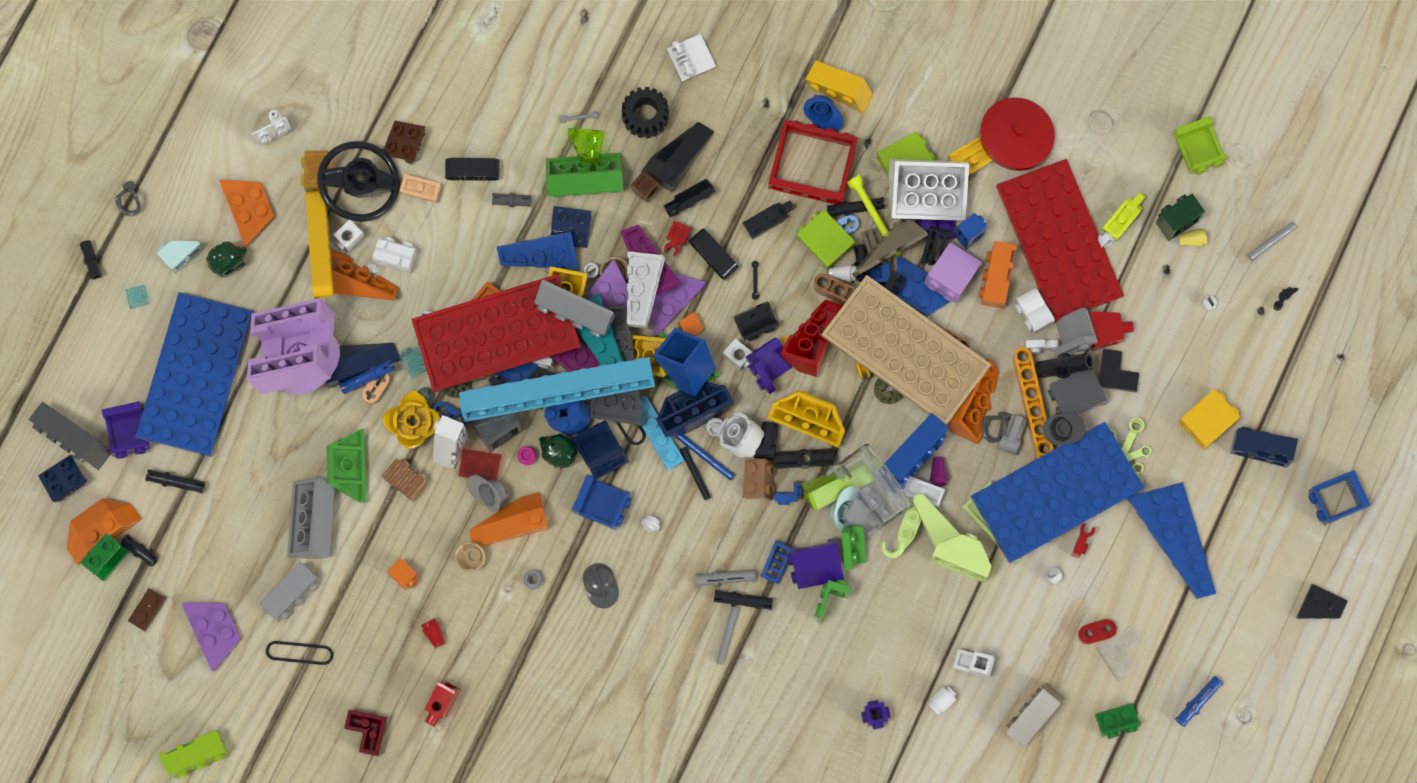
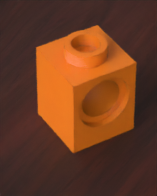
[387,558,419,590]

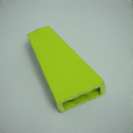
[801,459,876,511]

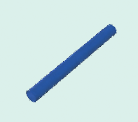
[674,435,735,481]

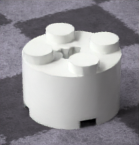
[718,413,764,458]

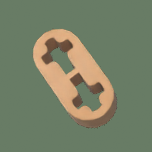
[362,374,391,405]

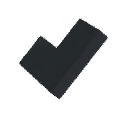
[1099,349,1139,392]

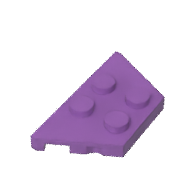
[584,259,628,309]
[649,273,706,337]
[182,603,241,672]

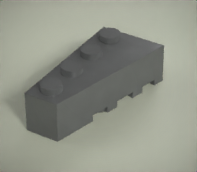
[28,401,111,471]

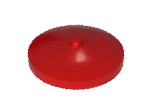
[979,97,1055,171]

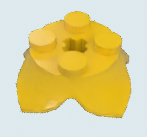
[382,391,441,449]

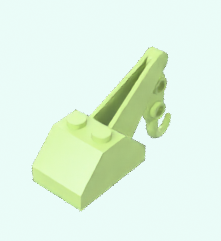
[881,494,992,583]

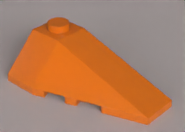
[331,249,399,300]
[469,492,549,547]

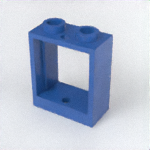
[1308,470,1370,526]

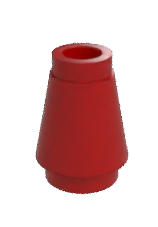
[421,618,445,648]

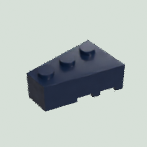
[1230,427,1298,468]

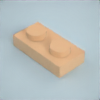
[399,174,441,203]

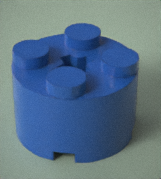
[544,400,590,436]

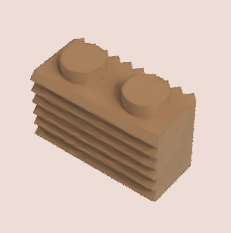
[382,458,427,502]

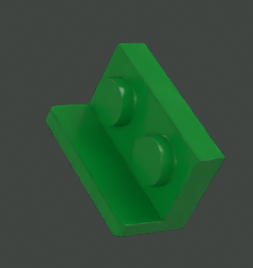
[1095,703,1142,739]

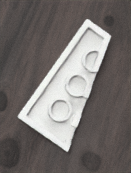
[627,251,665,329]

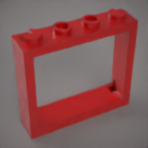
[768,120,858,205]

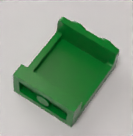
[80,533,130,581]

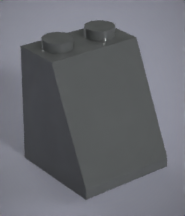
[469,413,522,453]

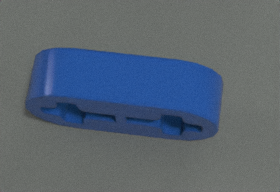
[433,402,467,426]

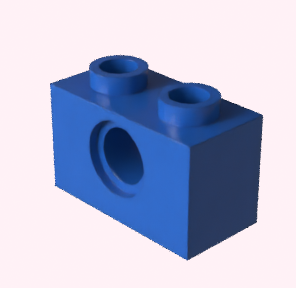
[955,213,987,250]

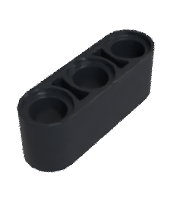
[445,158,500,181]
[688,228,739,281]

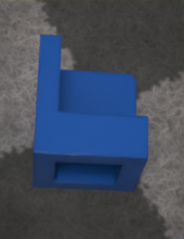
[868,263,890,287]

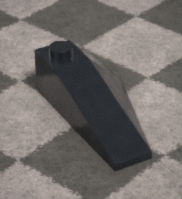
[641,121,714,193]

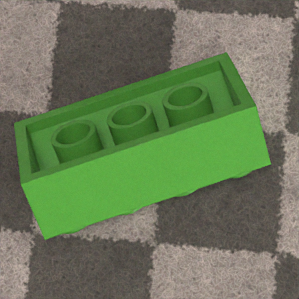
[546,153,624,197]

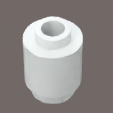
[927,686,956,715]

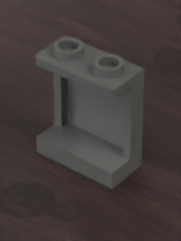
[1048,368,1108,414]

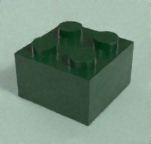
[1156,193,1205,241]

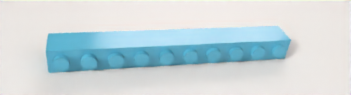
[459,357,655,422]

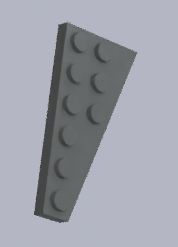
[589,305,644,426]

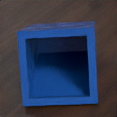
[653,328,716,396]

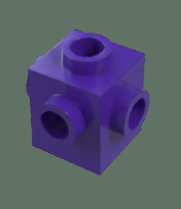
[861,700,890,730]

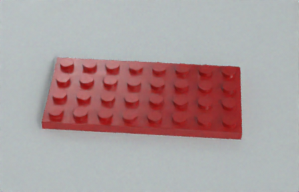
[996,159,1124,323]
[411,274,581,393]

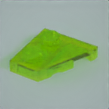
[568,128,604,163]

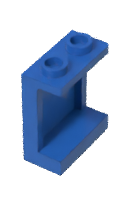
[572,475,632,530]

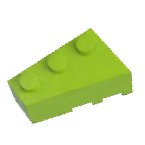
[158,730,228,779]

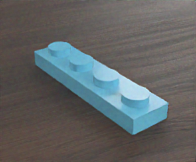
[640,395,685,471]

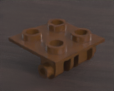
[383,120,426,164]

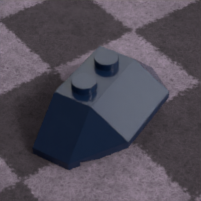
[657,382,734,438]

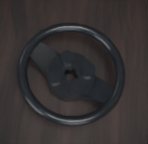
[317,141,400,222]

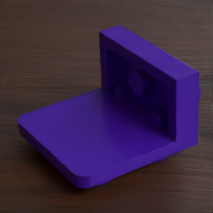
[745,338,792,394]

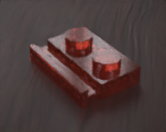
[458,449,502,480]

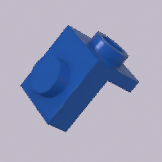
[774,481,801,505]

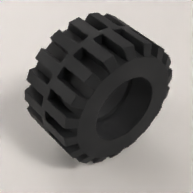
[622,87,669,138]

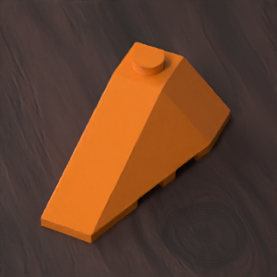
[947,359,999,444]

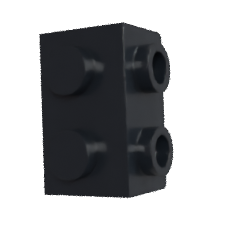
[733,301,779,341]

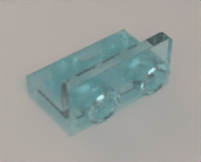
[398,342,426,378]

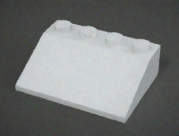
[889,159,969,220]

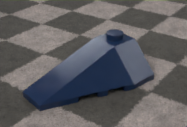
[326,343,401,389]

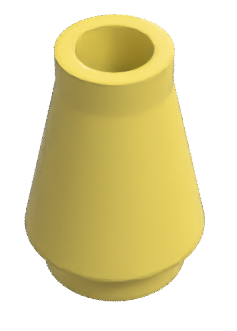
[1179,228,1207,247]

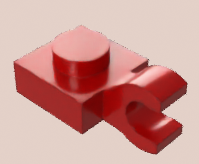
[1071,523,1095,558]

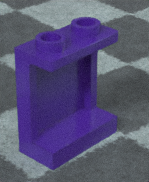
[102,401,151,459]
[787,538,844,589]

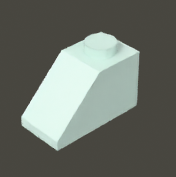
[157,241,203,274]

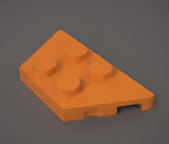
[219,179,275,247]

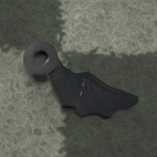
[1273,287,1299,311]

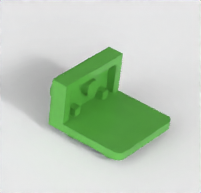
[815,580,851,623]

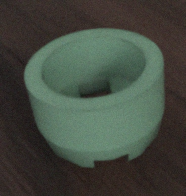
[417,387,432,403]

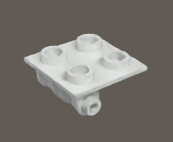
[667,34,716,81]
[251,110,291,146]

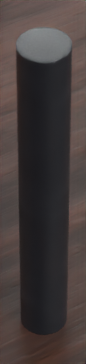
[680,446,712,501]

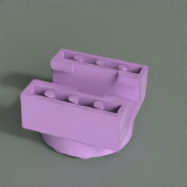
[247,298,340,395]

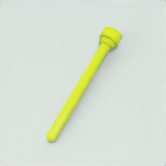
[847,175,901,257]

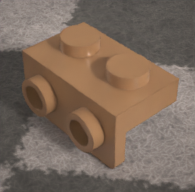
[743,459,776,500]

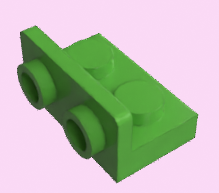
[841,525,867,570]

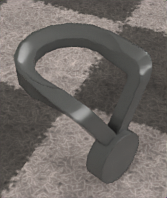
[115,181,141,216]
[982,412,1011,443]

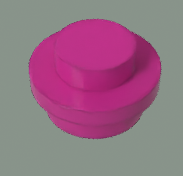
[517,446,537,465]

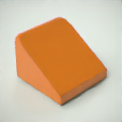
[678,312,705,336]

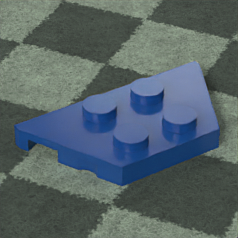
[896,256,961,317]

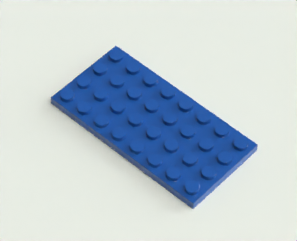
[136,292,253,457]
[970,422,1144,564]

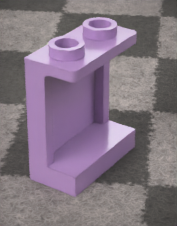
[924,242,982,303]

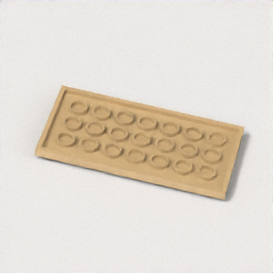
[821,275,991,425]

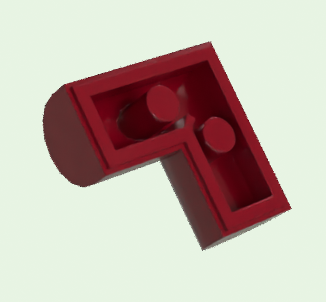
[344,710,387,757]

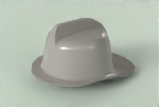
[467,475,509,511]

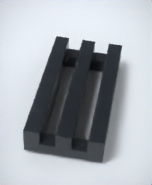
[921,226,949,266]

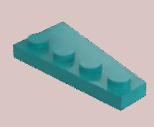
[575,293,624,365]

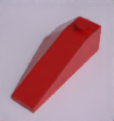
[781,300,843,377]

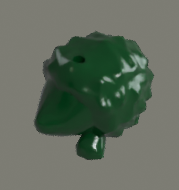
[206,241,247,278]
[539,433,577,469]

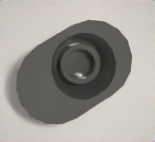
[1043,412,1086,445]
[583,563,619,609]

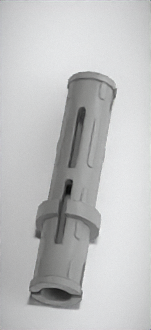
[696,569,755,586]

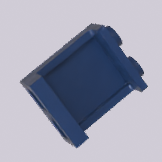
[572,420,629,480]

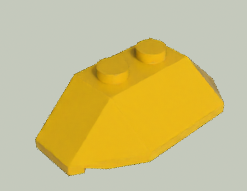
[767,390,845,448]

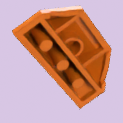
[67,498,142,565]

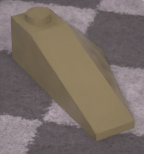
[852,219,928,277]

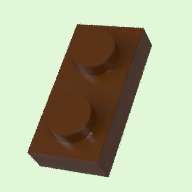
[128,588,166,632]

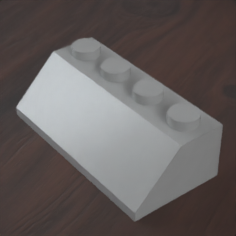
[534,280,615,338]
[287,478,335,559]

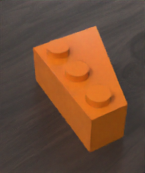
[979,241,1017,309]

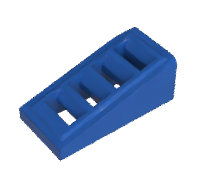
[760,540,792,584]

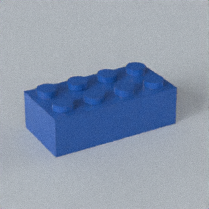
[876,413,949,493]

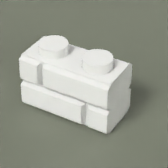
[372,237,417,273]

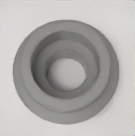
[524,570,543,589]

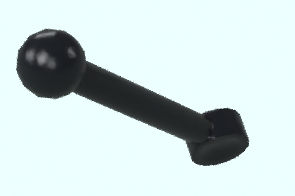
[751,261,759,300]

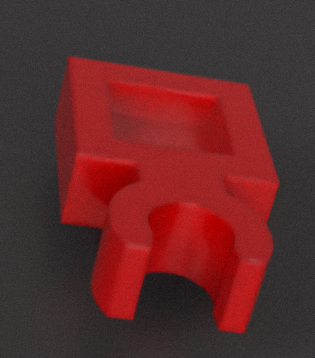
[664,221,691,257]

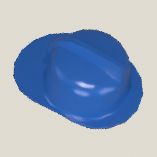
[803,95,843,132]

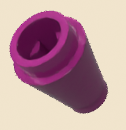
[930,457,949,487]

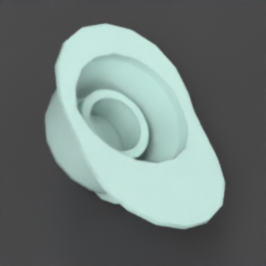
[830,486,860,531]

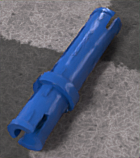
[339,359,395,394]
[1175,676,1223,727]

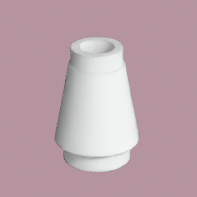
[829,264,857,283]

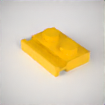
[948,137,993,175]

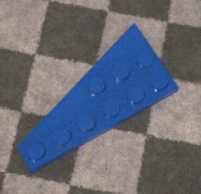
[1127,482,1216,599]

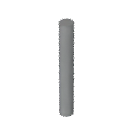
[1247,222,1297,261]
[716,607,739,665]

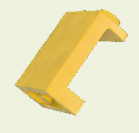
[1178,389,1240,450]

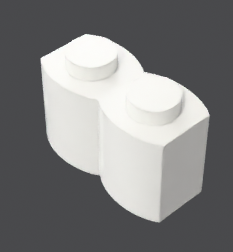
[1014,288,1055,334]

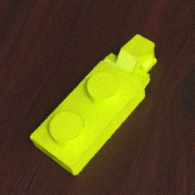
[1102,192,1145,241]

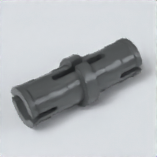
[492,192,531,208]

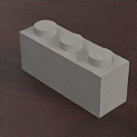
[259,561,319,622]

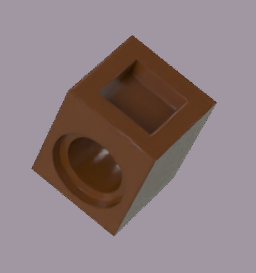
[631,171,658,202]

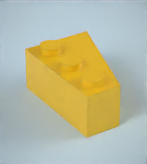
[805,60,873,114]

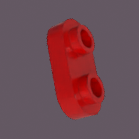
[1078,619,1117,645]

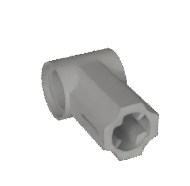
[998,415,1027,456]

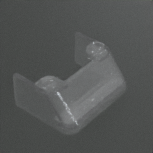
[826,444,912,536]

